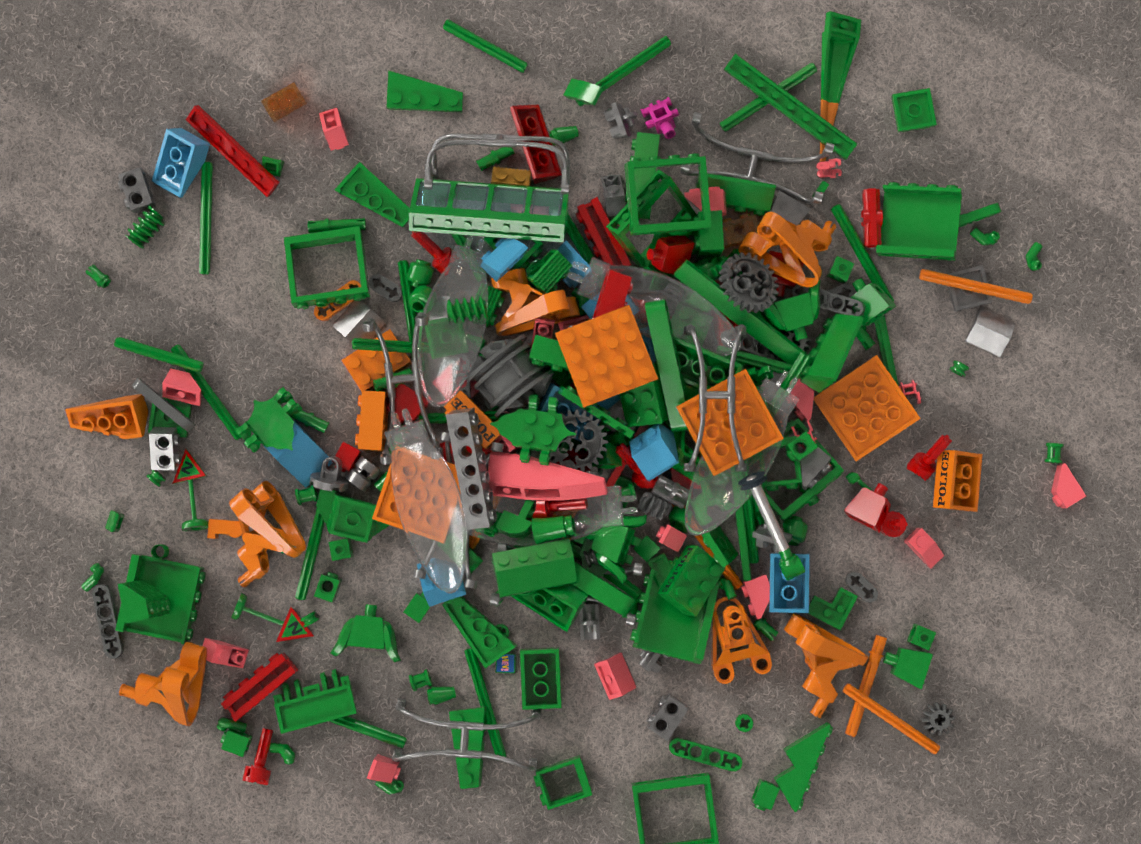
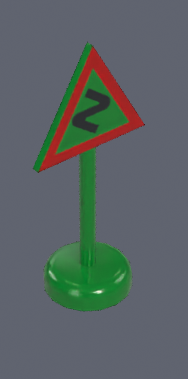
[172,448,209,532]
[231,593,314,642]

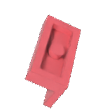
[594,653,636,700]

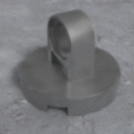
[309,456,349,492]

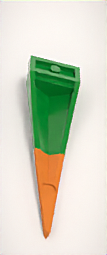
[820,11,861,162]

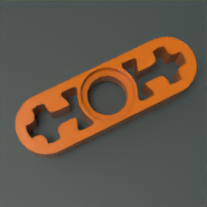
[314,280,361,321]

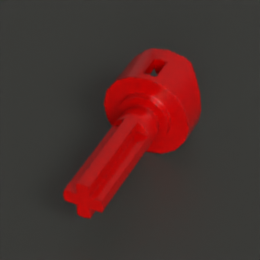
[411,231,460,276]
[907,434,952,481]
[615,443,661,488]
[533,498,588,518]
[881,511,908,537]
[242,728,273,785]

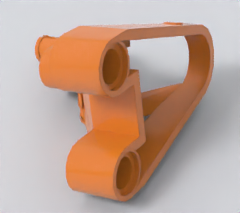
[738,212,836,287]
[491,268,580,336]
[229,481,306,588]
[711,596,772,684]
[784,613,869,719]
[119,642,207,727]

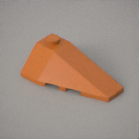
[65,394,148,439]

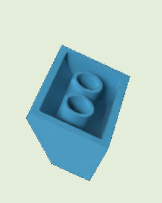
[769,553,809,613]

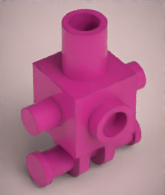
[640,97,679,139]

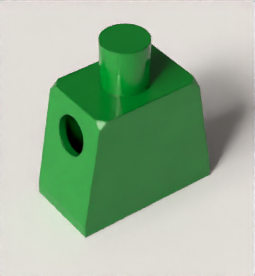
[850,278,896,327]
[883,647,933,689]

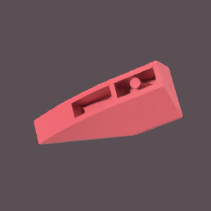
[488,451,608,501]

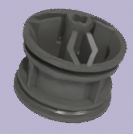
[467,334,555,418]

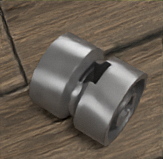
[345,456,381,492]

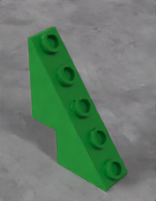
[773,722,833,812]

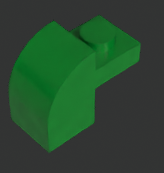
[496,500,535,538]

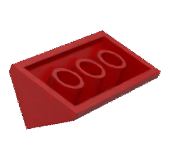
[510,104,562,185]

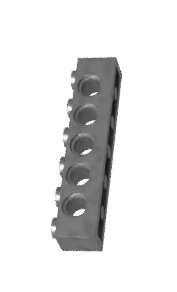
[446,408,497,529]

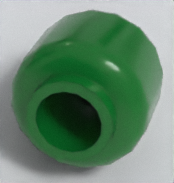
[407,259,434,287]
[408,285,436,313]
[782,516,808,546]

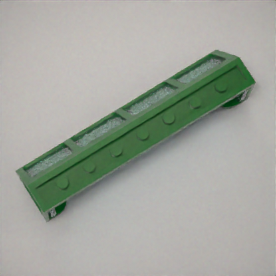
[409,178,569,242]

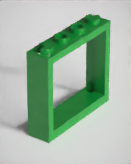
[624,153,712,236]
[606,169,697,269]
[284,226,370,310]
[748,418,844,522]
[631,772,719,844]

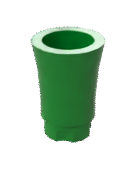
[532,515,576,545]

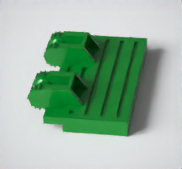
[273,669,358,734]

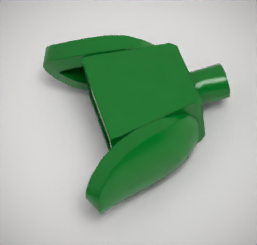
[763,280,821,341]
[586,515,647,584]
[329,604,401,663]

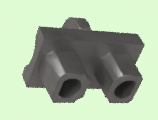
[604,102,637,139]
[651,475,691,509]
[752,522,793,553]
[579,604,600,640]
[638,650,669,673]

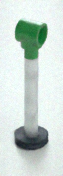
[738,471,805,581]

